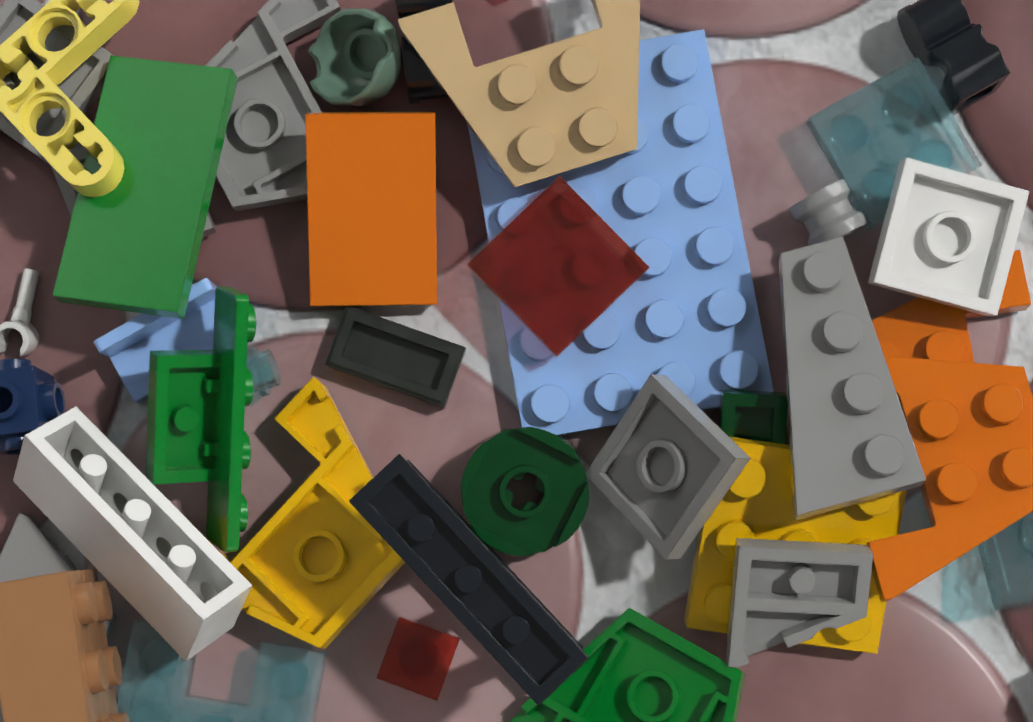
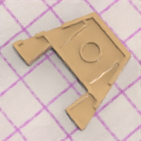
[398,0,640,188]

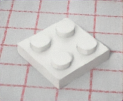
[867,157,1030,317]

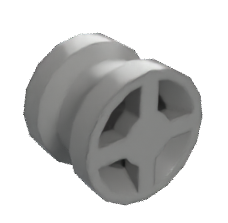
[789,179,869,246]

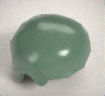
[309,8,402,106]

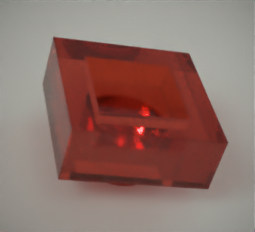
[376,615,460,701]

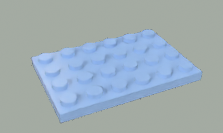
[467,29,774,436]

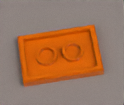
[305,112,437,306]

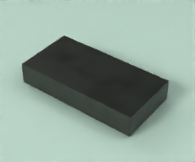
[325,306,466,408]

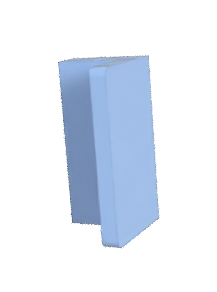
[93,278,248,404]

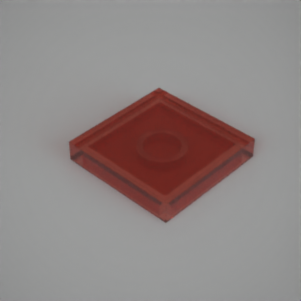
[467,176,649,358]

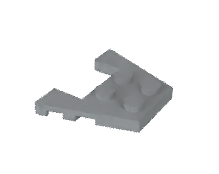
[205,0,341,211]

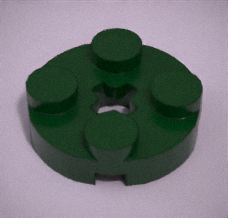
[460,427,589,556]

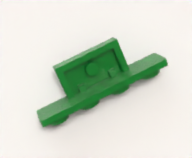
[146,286,256,553]

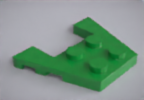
[509,608,745,722]

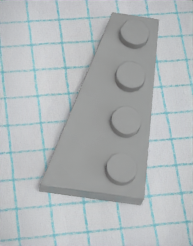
[779,236,926,521]

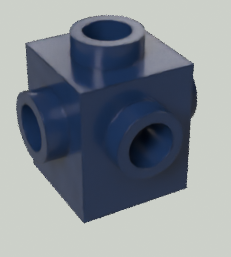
[0,359,66,455]

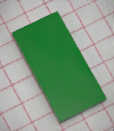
[53,55,238,319]

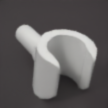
[0,269,39,357]

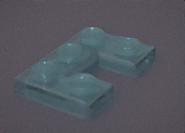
[117,619,327,722]

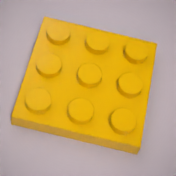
[684,436,907,654]

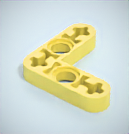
[0,0,140,197]

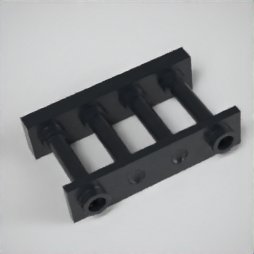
[349,454,589,706]

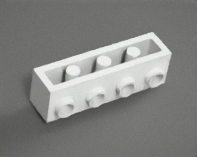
[13,406,252,661]

